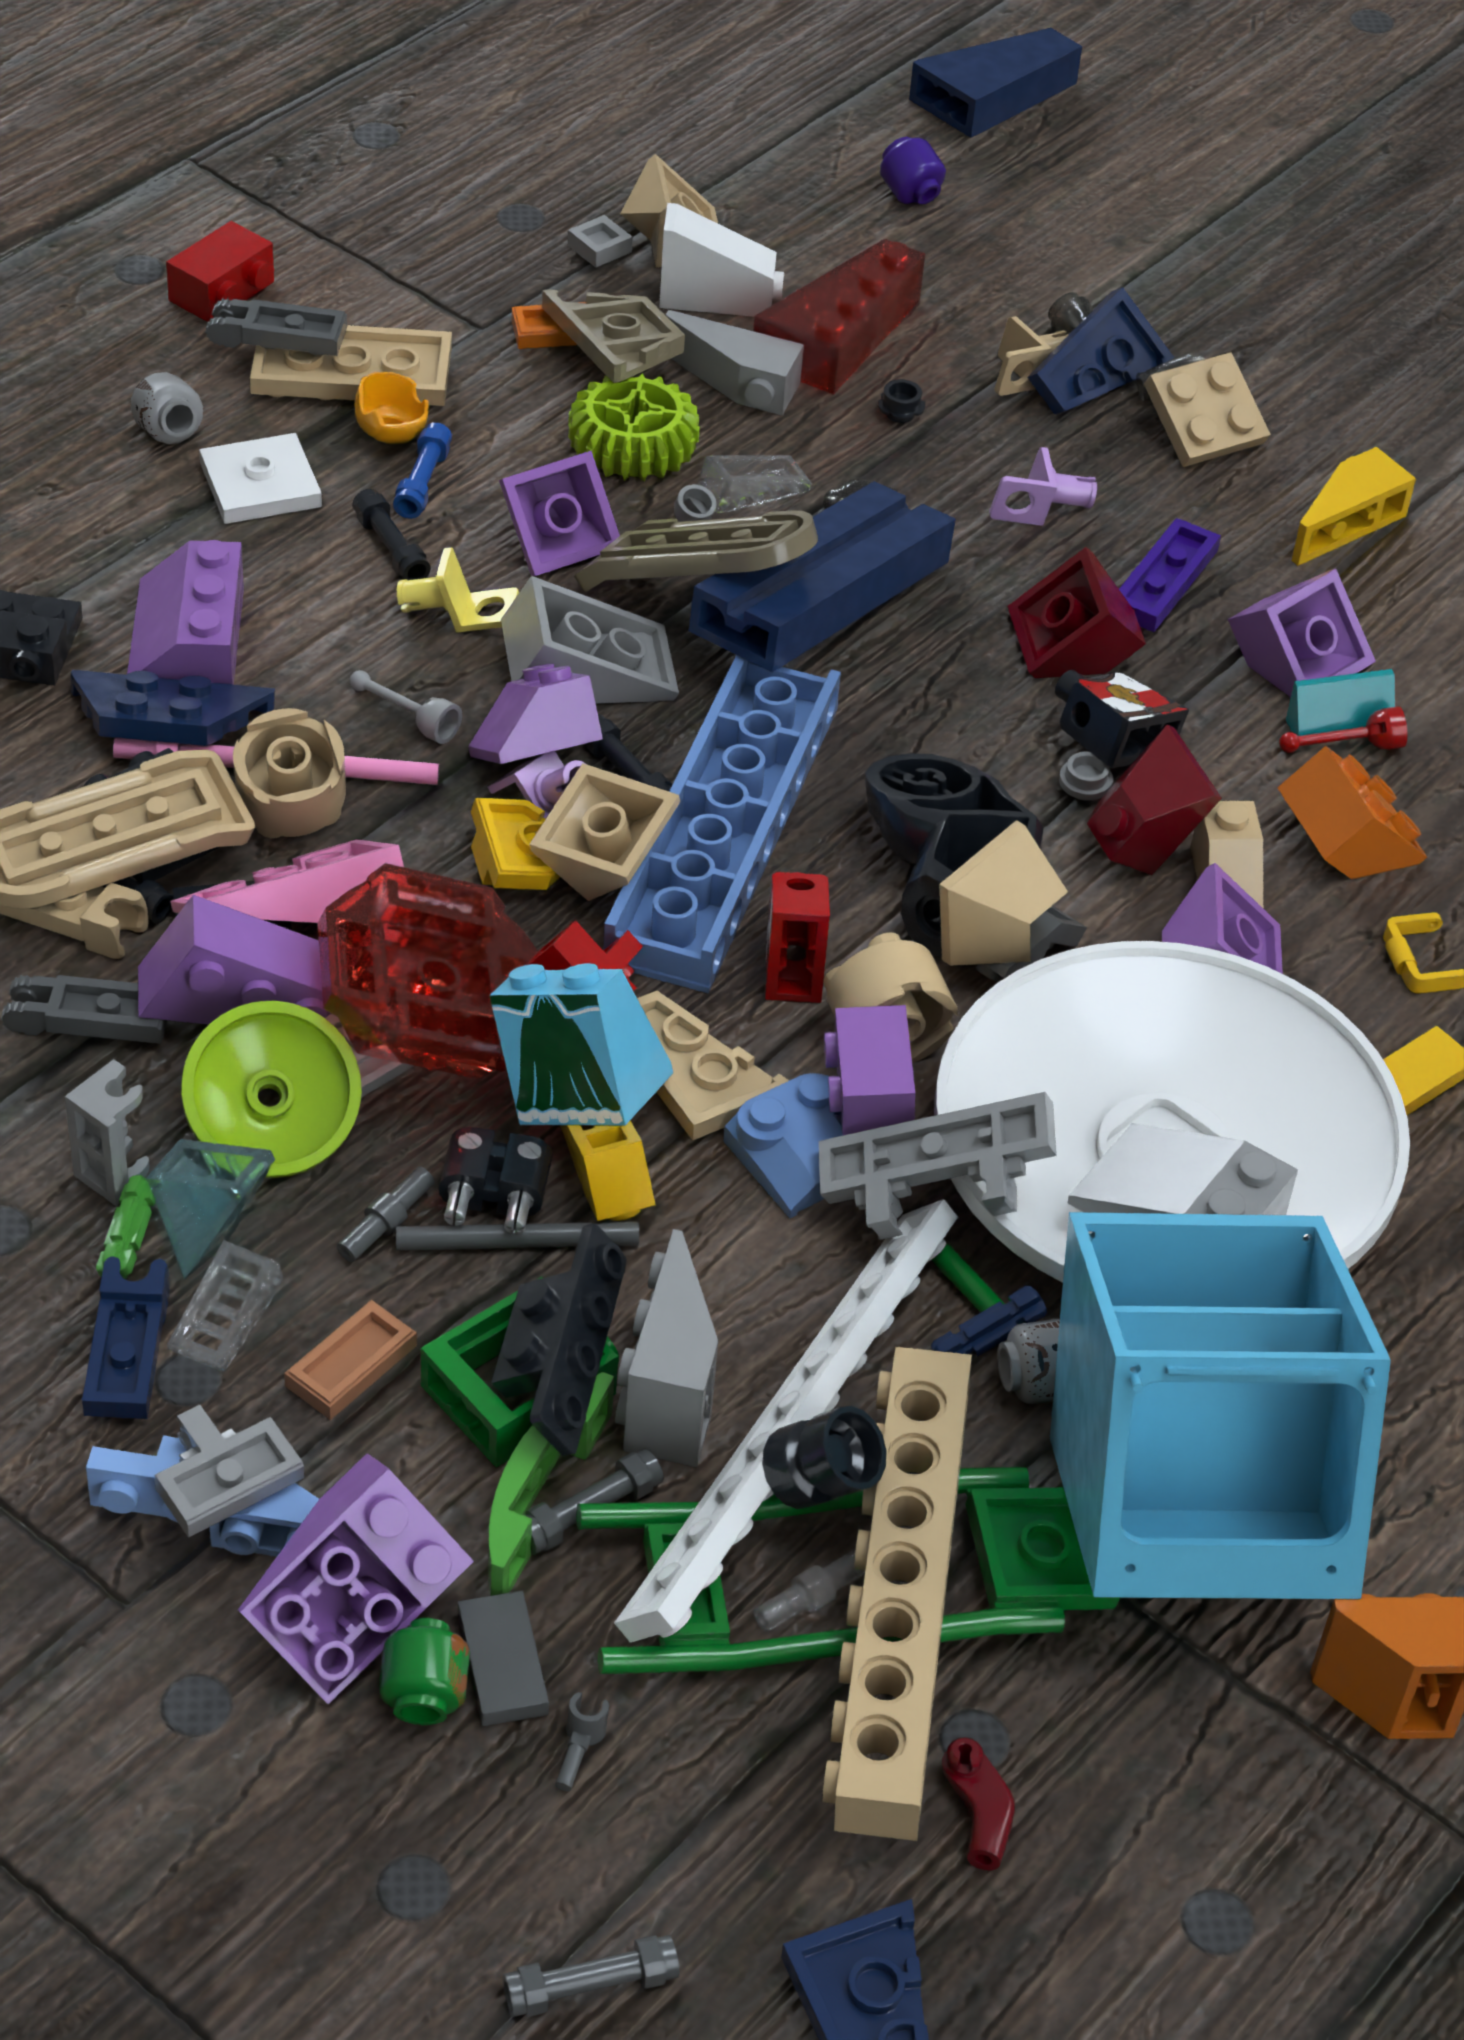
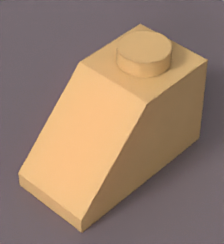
[1190,801,1263,908]

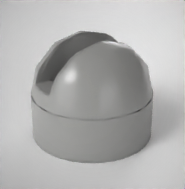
[674,484,716,522]

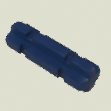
[931,1286,1047,1357]

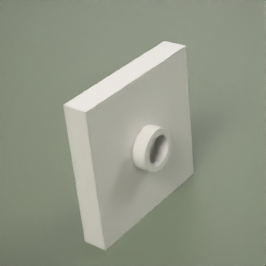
[199,433,322,524]

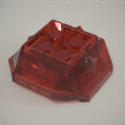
[318,863,538,1079]

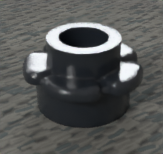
[878,379,925,423]

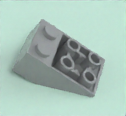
[615,1229,718,1467]

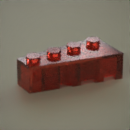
[753,239,925,395]

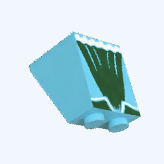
[489,963,673,1126]

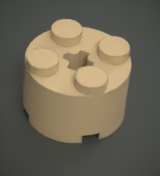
[233,708,346,838]
[824,933,958,1063]

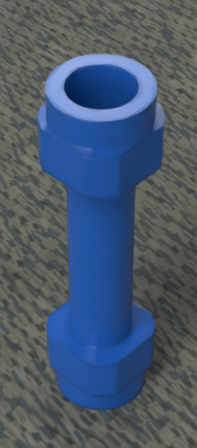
[393,423,452,519]

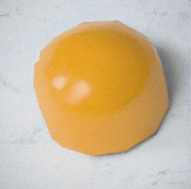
[354,372,429,444]

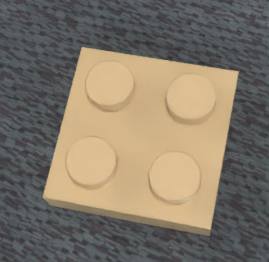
[1144,352,1271,467]

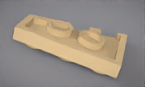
[637,991,789,1140]

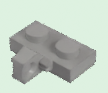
[155,1405,304,1538]

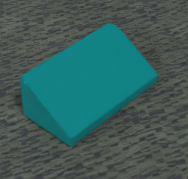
[1286,669,1395,736]

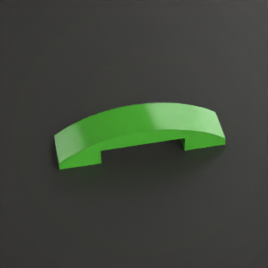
[488,1372,614,1596]

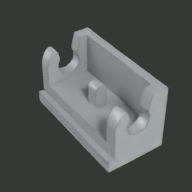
[65,1059,150,1206]

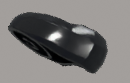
[865,753,1043,957]

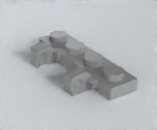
[819,1092,1057,1240]

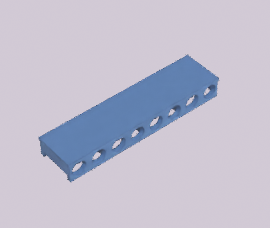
[603,655,841,994]

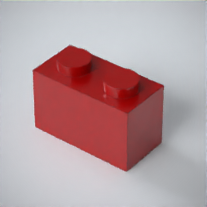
[166,221,274,322]

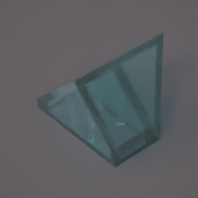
[146,1139,275,1279]

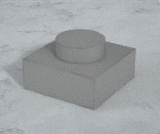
[568,215,633,267]

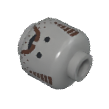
[131,372,203,444]
[997,1319,1060,1404]

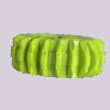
[568,373,700,482]

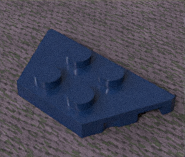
[71,670,275,746]

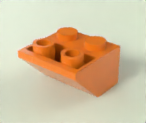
[1277,746,1427,879]
[1310,1593,1464,1739]

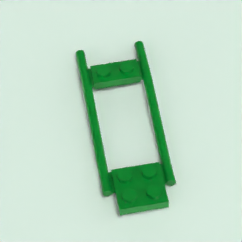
[576,1467,1120,1674]

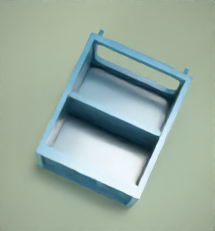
[1050,1212,1391,1599]

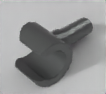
[555,1692,609,1791]

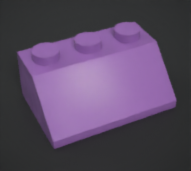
[127,540,244,685]

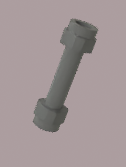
[524,1449,664,1555]
[503,1935,680,2017]

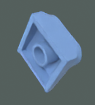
[723,1073,843,1218]

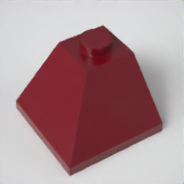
[1007,547,1146,679]
[1086,725,1222,875]

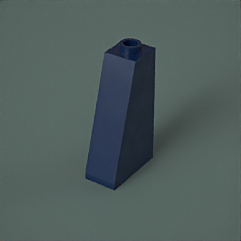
[909,28,1082,138]

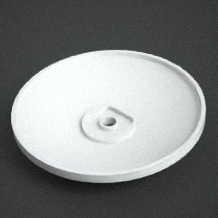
[934,941,1410,1282]

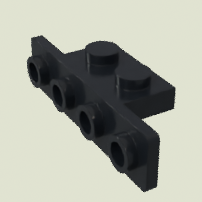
[491,1223,627,1456]

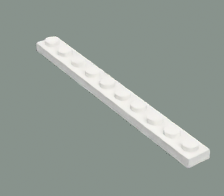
[614,1199,958,1643]

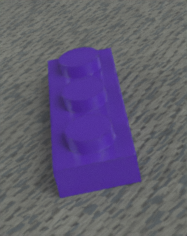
[1119,518,1221,632]

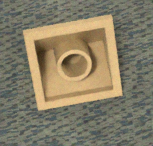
[529,763,680,901]

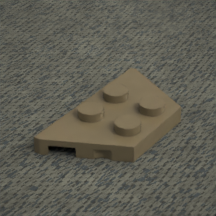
[542,289,685,383]

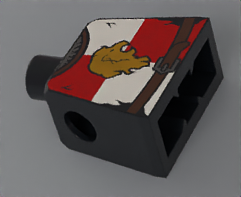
[1055,670,1189,768]

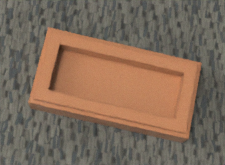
[284,1300,417,1420]

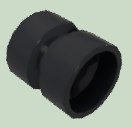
[762,1406,887,1509]

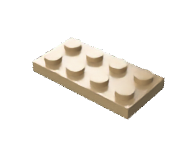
[250,325,452,406]

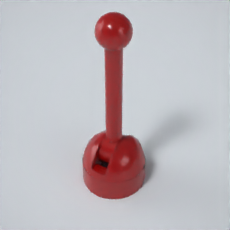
[1279,706,1408,753]

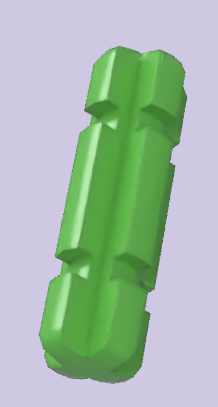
[96,1175,159,1279]

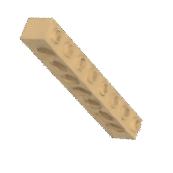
[823,1347,972,1841]

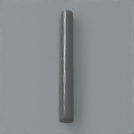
[396,1221,639,1251]

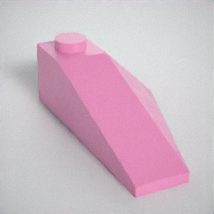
[170,839,414,931]

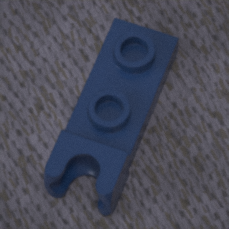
[82,1256,170,1419]

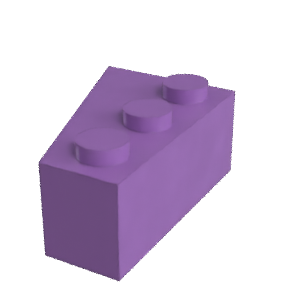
[138,895,350,1024]

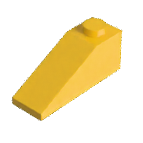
[1291,447,1416,566]
[560,1121,656,1221]

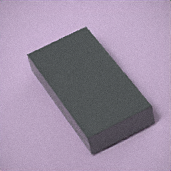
[458,1591,549,1726]

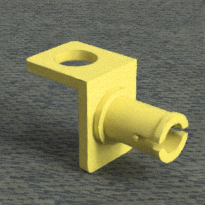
[397,547,519,633]

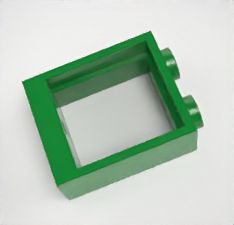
[420,1276,619,1468]

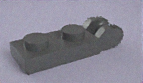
[205,298,347,356]
[1,975,168,1044]

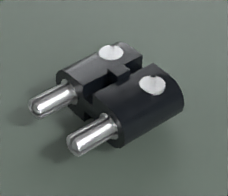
[438,1127,553,1235]

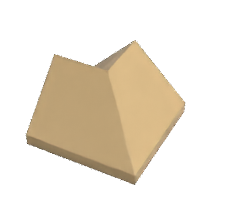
[620,154,718,267]
[939,820,1068,966]

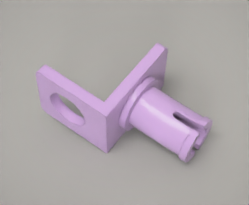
[989,447,1097,526]
[488,751,586,819]

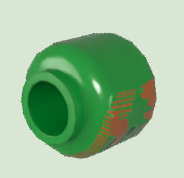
[379,1618,470,1725]

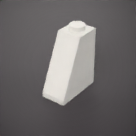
[659,203,784,318]

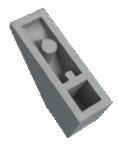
[666,310,804,415]

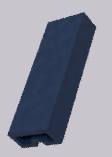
[689,481,956,672]

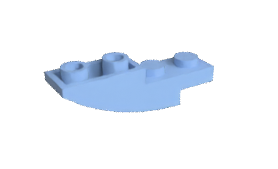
[86,1435,319,1557]

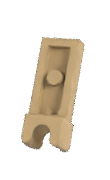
[0,883,148,959]

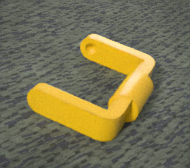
[1383,912,1464,993]

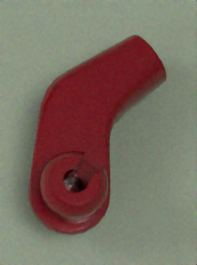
[942,1737,1015,1871]

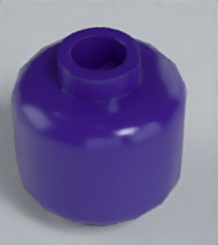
[880,136,946,204]

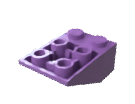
[238,1453,474,1704]

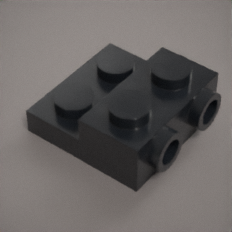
[0,590,83,686]

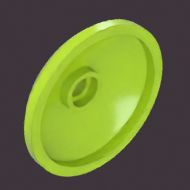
[181,1001,362,1178]

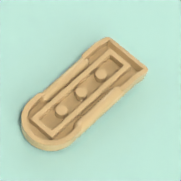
[0,750,255,909]

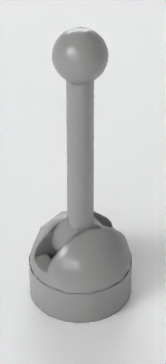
[350,670,462,744]

